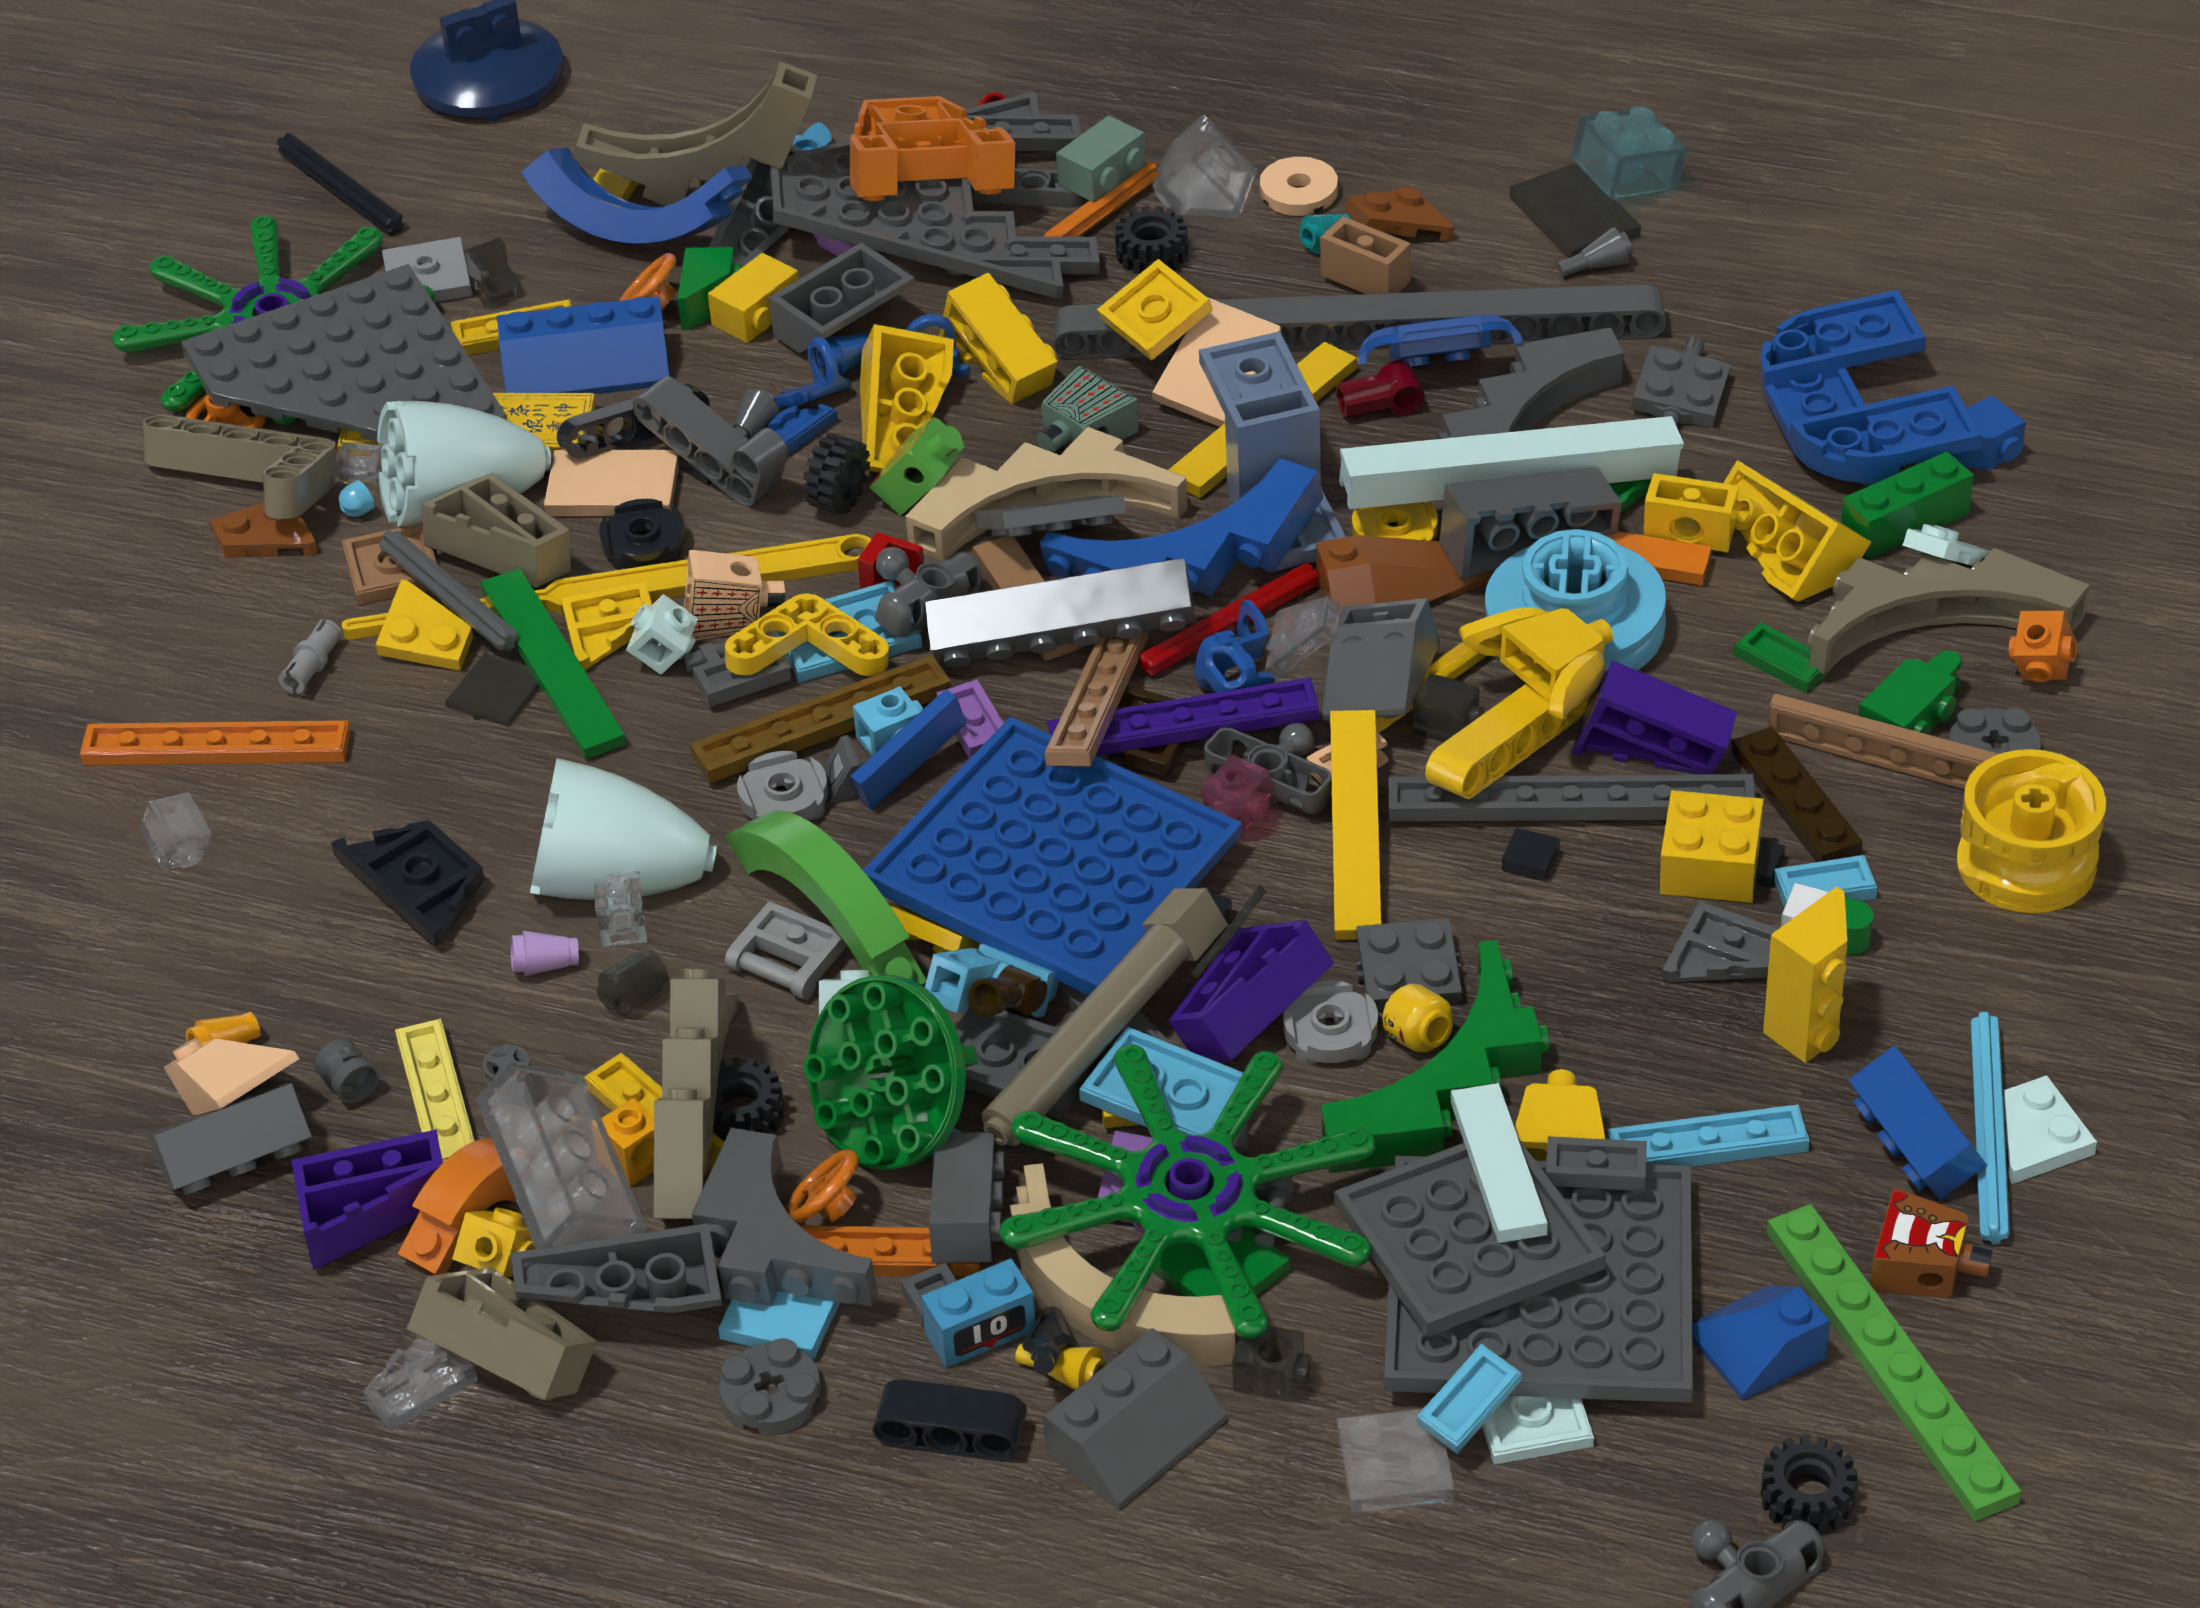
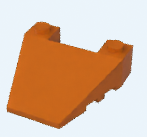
[850,96,1015,201]

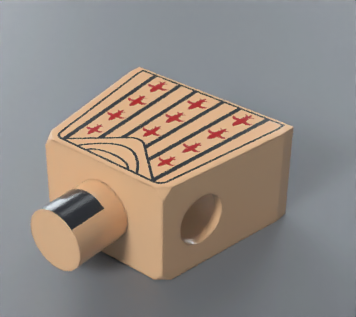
[684,550,785,640]

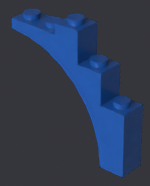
[1040,458,1323,597]

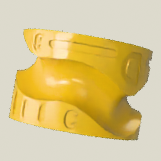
[1957,749,2106,913]

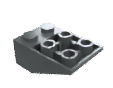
[1321,598,1440,721]

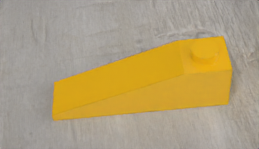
[860,324,954,475]
[1723,460,1871,602]

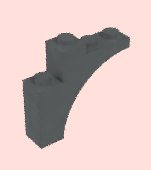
[692,1128,878,1307]

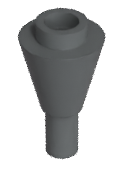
[1557,227,1633,278]
[733,389,780,439]

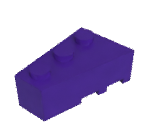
[1571,660,1737,775]
[291,1130,443,1270]

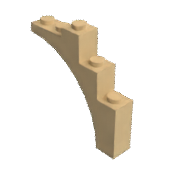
[905,427,1188,561]

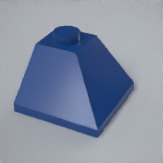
[1692,1285,1830,1401]

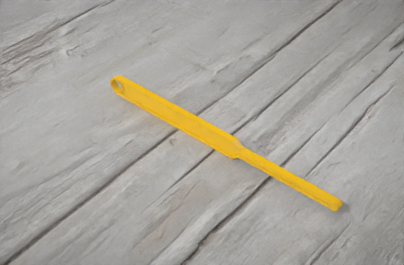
[341,534,872,640]

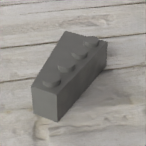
[1440,468,1621,579]

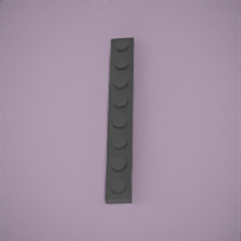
[1388,774,1755,822]

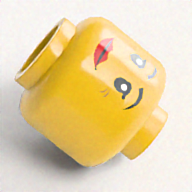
[1382,984,1453,1053]

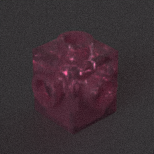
[1200,755,1271,836]

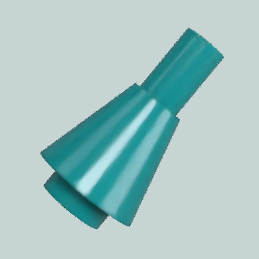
[1299,213,1355,254]

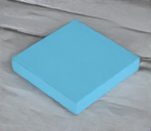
[718,1291,840,1361]

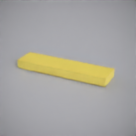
[395,1019,474,1163]

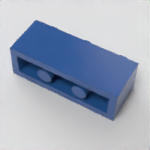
[1848,1045,1987,1201]

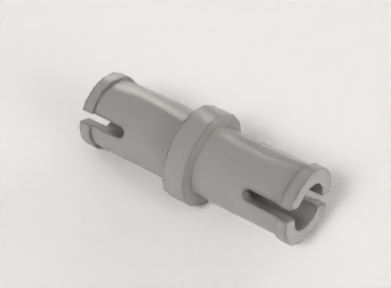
[278,619,342,694]

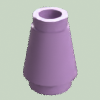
[510,930,579,977]

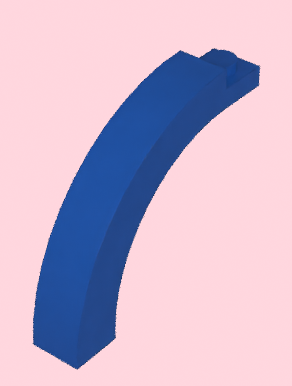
[521,148,753,243]

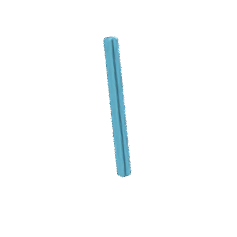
[1970,1012,2010,1245]

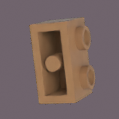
[1320,216,1411,294]

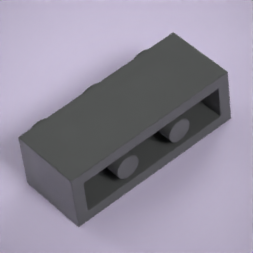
[929,1132,1005,1263]

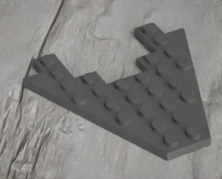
[770,92,1100,298]

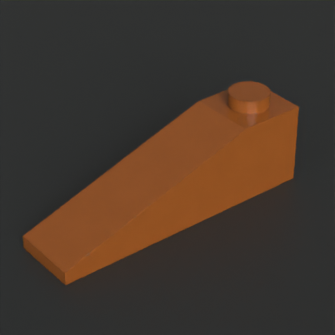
[1316,535,1494,627]

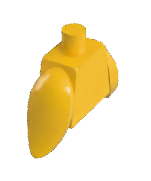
[1459,607,1613,721]

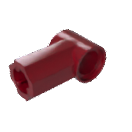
[1336,360,1425,419]

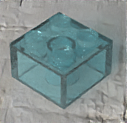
[1570,106,1688,199]

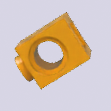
[595,1098,654,1187]

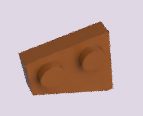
[1345,187,1455,241]
[209,502,318,558]

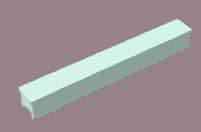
[1339,416,1684,509]

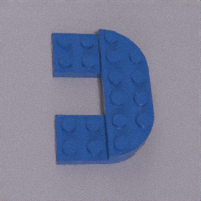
[1761,290,1982,486]

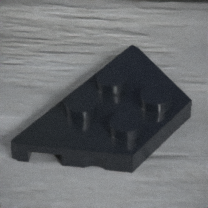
[331,820,485,947]

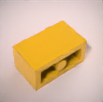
[708,253,799,343]

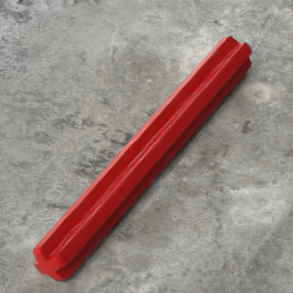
[1139,563,1319,676]

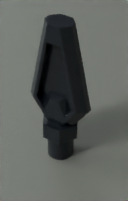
[1022,1306,1072,1374]

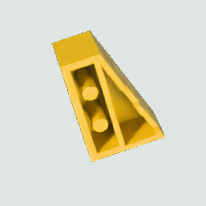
[939,272,1058,404]

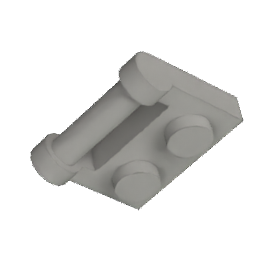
[724,901,847,1000]

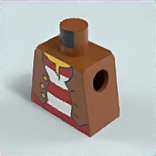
[1870,1188,1994,1298]

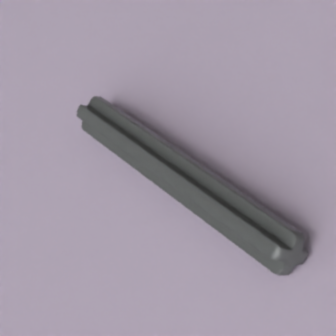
[379,530,519,651]

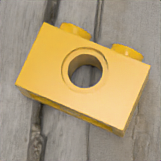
[1643,473,1739,552]

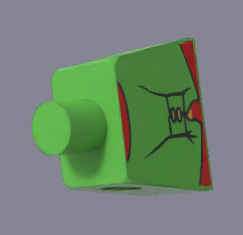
[869,417,964,516]

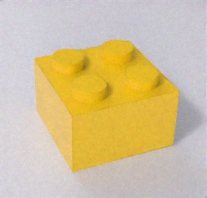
[1660,790,1763,903]

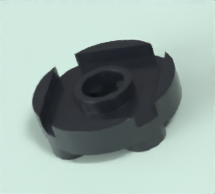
[599,499,686,570]

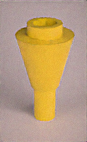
[1015,1344,1107,1391]

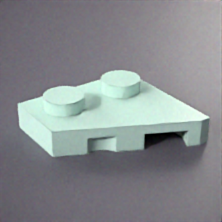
[1903,524,1990,566]
[2003,1075,2097,1184]

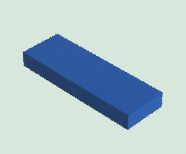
[851,689,967,810]

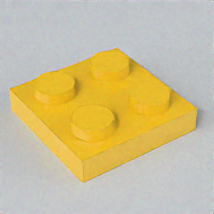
[1097,259,1213,361]

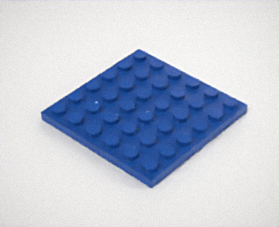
[863,716,1242,995]

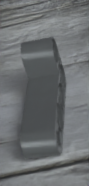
[633,376,788,507]

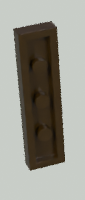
[1731,726,1863,862]

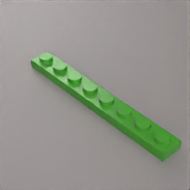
[1766,1204,2021,1522]

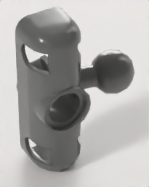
[875,547,983,637]
[1204,722,1332,815]
[1690,1519,1824,1608]

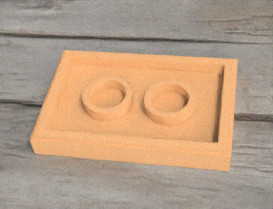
[1152,297,1281,427]
[544,450,679,517]

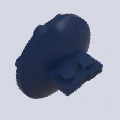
[410,0,563,121]

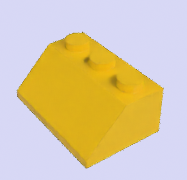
[1763,886,1847,1063]

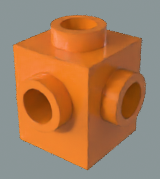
[2009,611,2077,683]

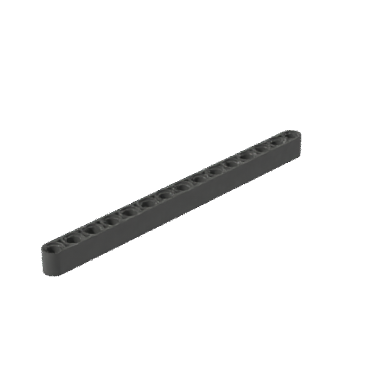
[1054,284,1666,359]

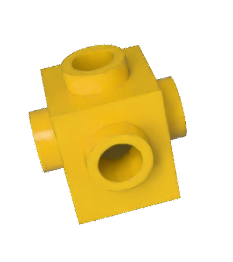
[452,1208,539,1277]

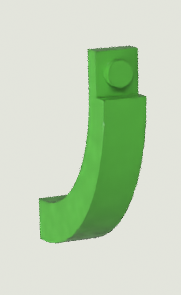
[725,810,927,985]

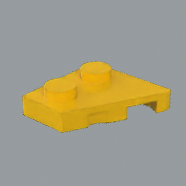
[375,579,473,671]
[561,580,652,670]

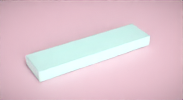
[1451,1083,1548,1243]

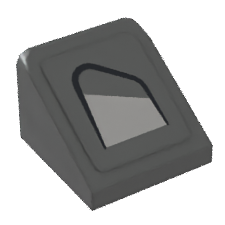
[823,735,860,803]

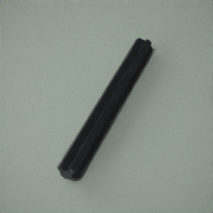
[277,133,404,234]

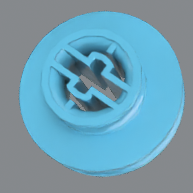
[1485,529,1666,675]

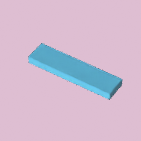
[1607,1104,1810,1167]

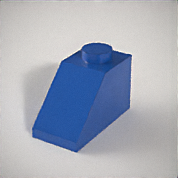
[1952,395,2026,470]

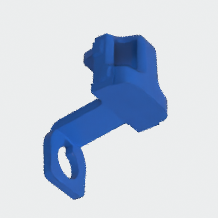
[1194,600,1275,693]

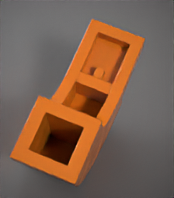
[398,1138,539,1275]

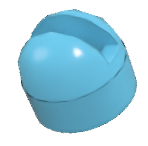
[339,480,375,517]

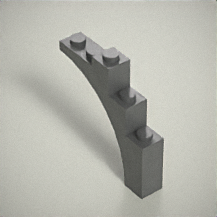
[1436,327,1624,439]

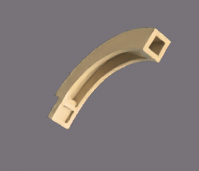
[1010,1163,1236,1366]

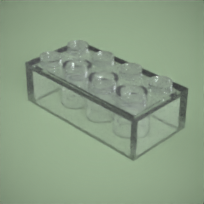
[476,1062,647,1249]

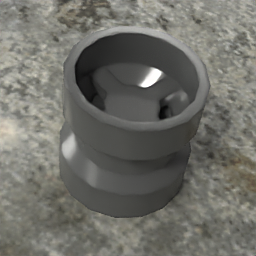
[314,1038,380,1104]

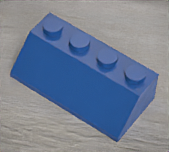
[497,296,669,394]

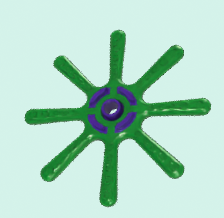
[112,215,435,426]
[999,1044,1376,1339]

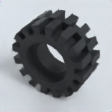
[1115,206,1188,275]
[803,433,870,515]
[713,1057,784,1142]
[1760,1435,1858,1535]

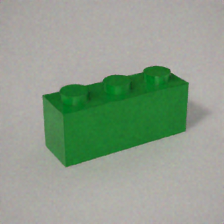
[1841,451,1974,560]

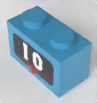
[921,1259,1036,1368]

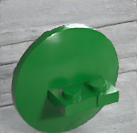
[803,975,978,1170]

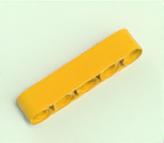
[1425,683,1589,799]

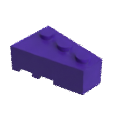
[1169,920,1334,1063]

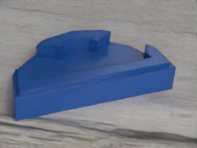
[768,404,838,456]

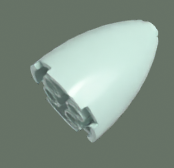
[377,401,551,528]
[530,758,717,900]

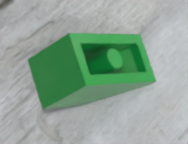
[677,247,742,330]

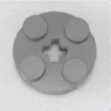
[737,751,828,820]
[1283,980,1378,1064]

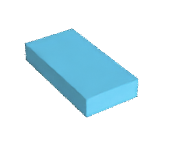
[1774,855,1877,908]
[1417,1343,1522,1454]

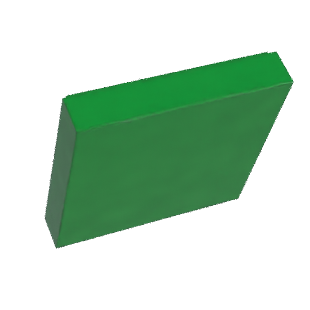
[1153,1228,1290,1297]

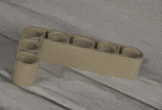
[143,415,336,519]

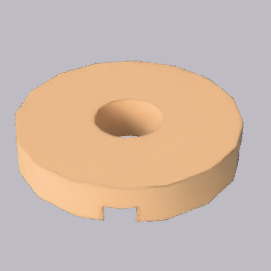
[1260,157,1338,216]

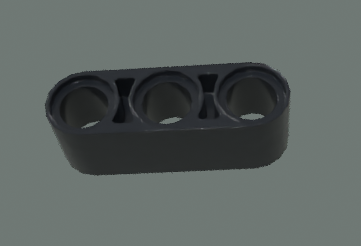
[872,1380,1028,1461]

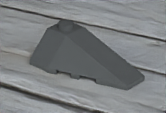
[709,145,804,267]
[511,1223,722,1313]

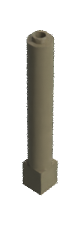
[981,888,1228,1146]

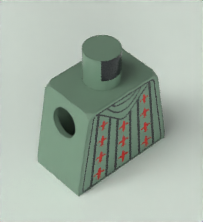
[1037,366,1139,453]

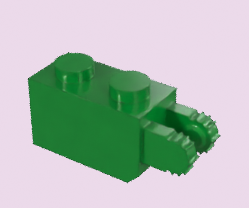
[1858,649,1962,735]

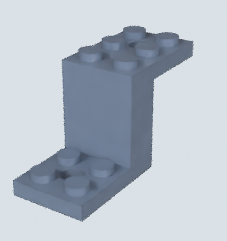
[1199,331,1346,573]

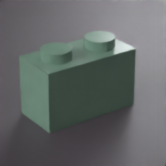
[1056,115,1146,202]

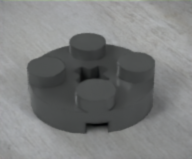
[1949,708,2041,754]
[719,1338,821,1435]

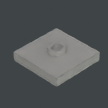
[382,237,472,303]

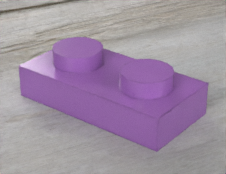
[936,680,1004,759]

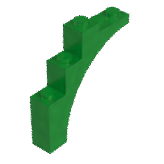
[1321,940,1549,1173]

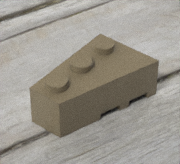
[422,473,571,588]
[407,1267,597,1400]

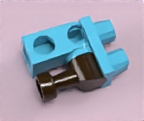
[925,944,1059,1018]

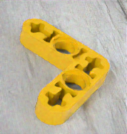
[725,593,889,676]

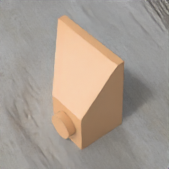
[163,1037,299,1116]

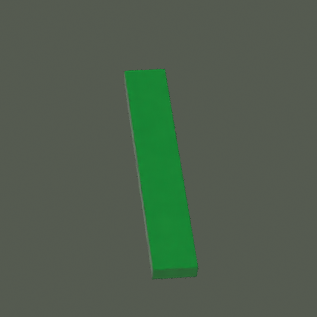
[480,567,626,760]

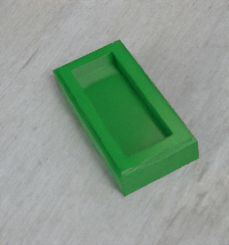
[1734,622,1832,693]

